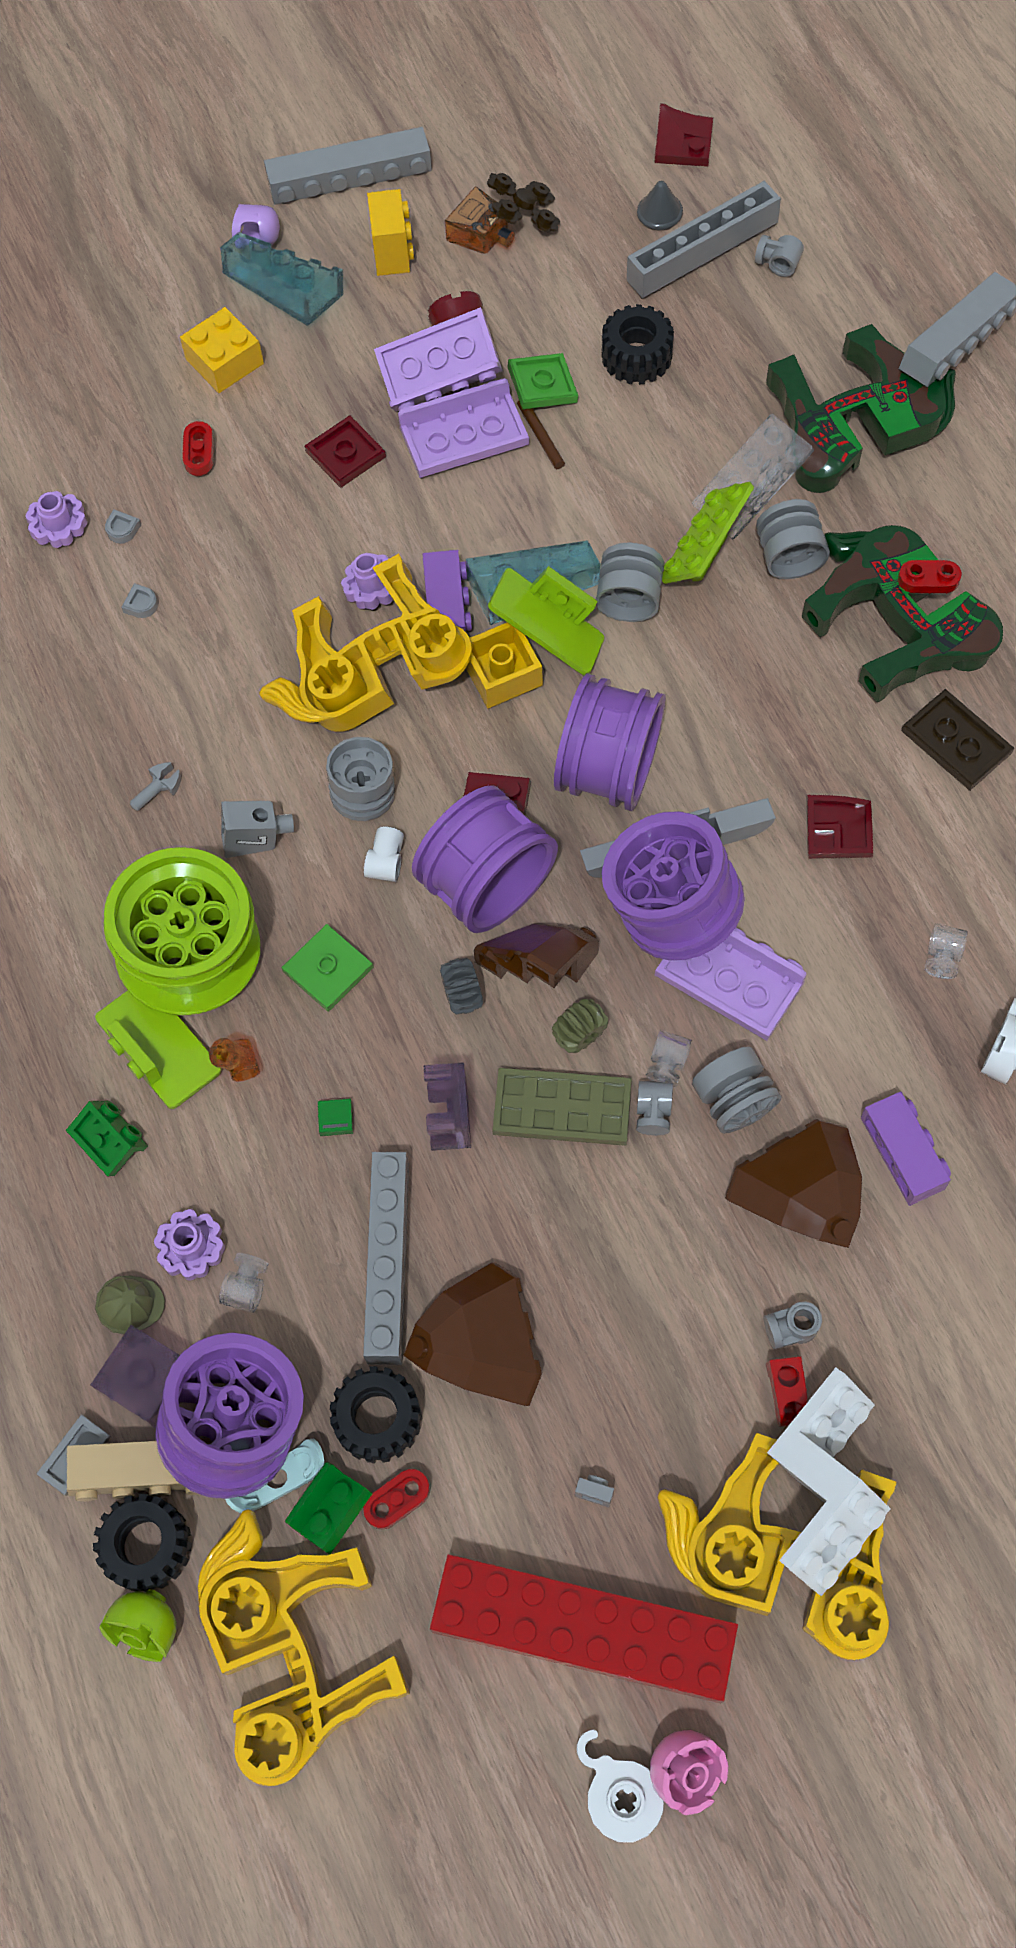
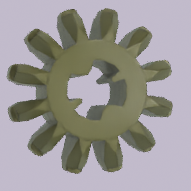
[552,999,608,1053]

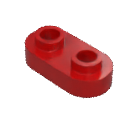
[182,421,214,476]
[898,560,962,593]
[363,1469,430,1529]

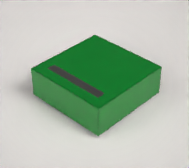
[318,1099,353,1136]

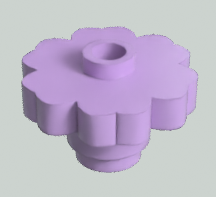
[25,491,87,548]
[341,553,393,610]
[154,1209,225,1280]

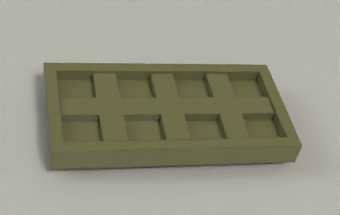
[492,1068,632,1146]

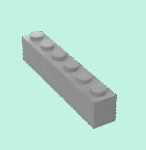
[264,127,432,205]
[626,181,781,298]
[899,272,1016,387]
[363,1152,409,1365]

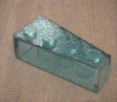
[220,232,343,326]
[465,540,600,625]

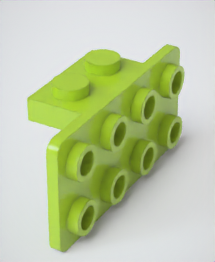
[662,482,754,584]
[488,566,604,675]
[95,990,222,1109]

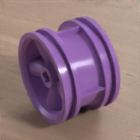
[412,786,558,933]

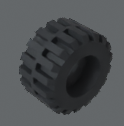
[602,304,674,385]
[330,1366,422,1463]
[93,1494,192,1592]

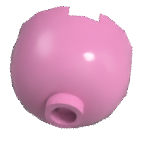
[650,1730,728,1815]

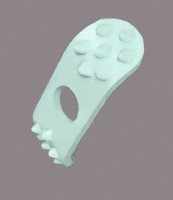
[225,1438,324,1513]

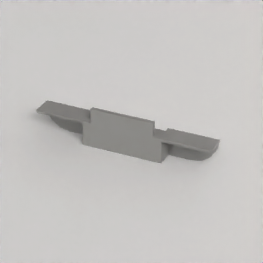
[580,798,776,878]

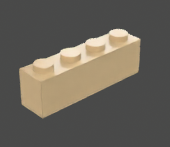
[67,1438,212,1501]

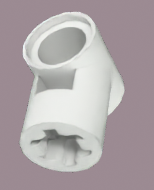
[364,827,404,882]

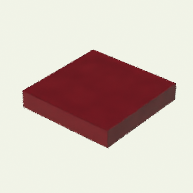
[305,415,386,488]

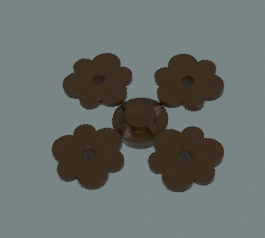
[487,173,560,232]

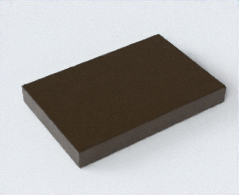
[901,689,1014,791]

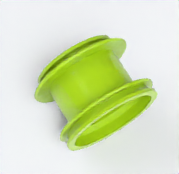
[104,847,261,1015]

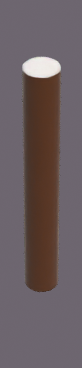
[517,400,565,469]

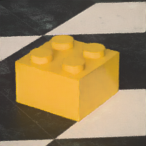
[367,189,414,276]
[180,307,264,393]
[466,622,543,709]

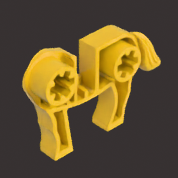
[259,554,472,732]
[657,1433,896,1660]
[198,1509,410,1786]

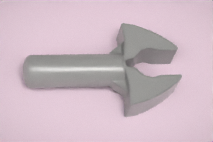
[130,762,182,811]

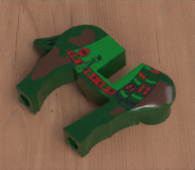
[766,324,956,493]
[802,525,1003,703]

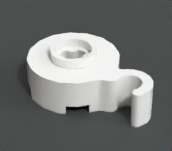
[981,998,1016,1085]
[577,1730,663,1843]

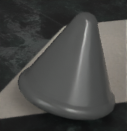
[637,181,683,230]

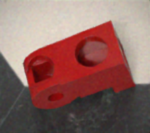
[766,1356,808,1427]

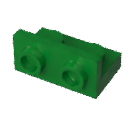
[66,1101,148,1177]
[285,1462,372,1555]

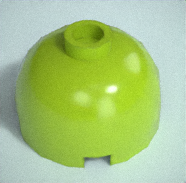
[99,1590,177,1662]

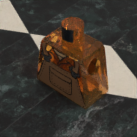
[445,186,515,254]

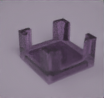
[423,1062,471,1151]
[90,1325,180,1429]

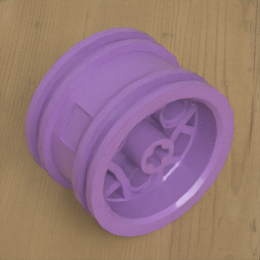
[554,673,666,811]
[602,811,745,960]
[155,1333,304,1499]

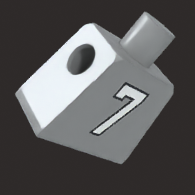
[221,801,294,858]

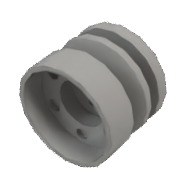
[756,499,830,579]
[596,542,664,622]
[326,737,395,821]
[692,1047,782,1134]

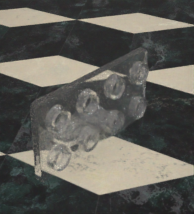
[692,414,814,539]

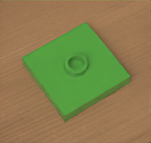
[507,353,578,409]
[281,924,374,1012]

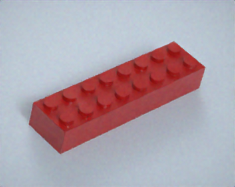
[430,1554,738,1704]

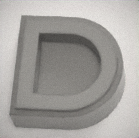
[105,509,141,544]
[121,583,158,618]

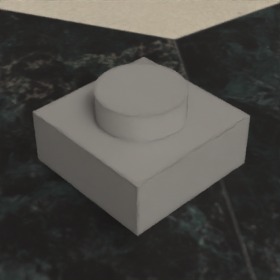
[575,1475,614,1507]

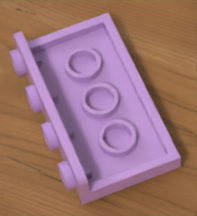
[374,307,502,412]
[398,379,529,478]
[655,928,807,1041]

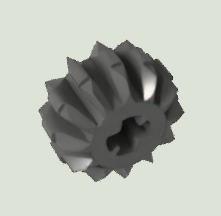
[440,958,483,1015]

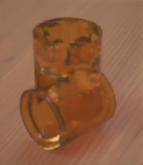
[209,1038,260,1082]

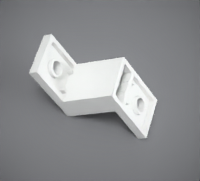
[767,1367,891,1596]

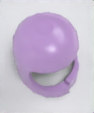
[232,204,280,248]

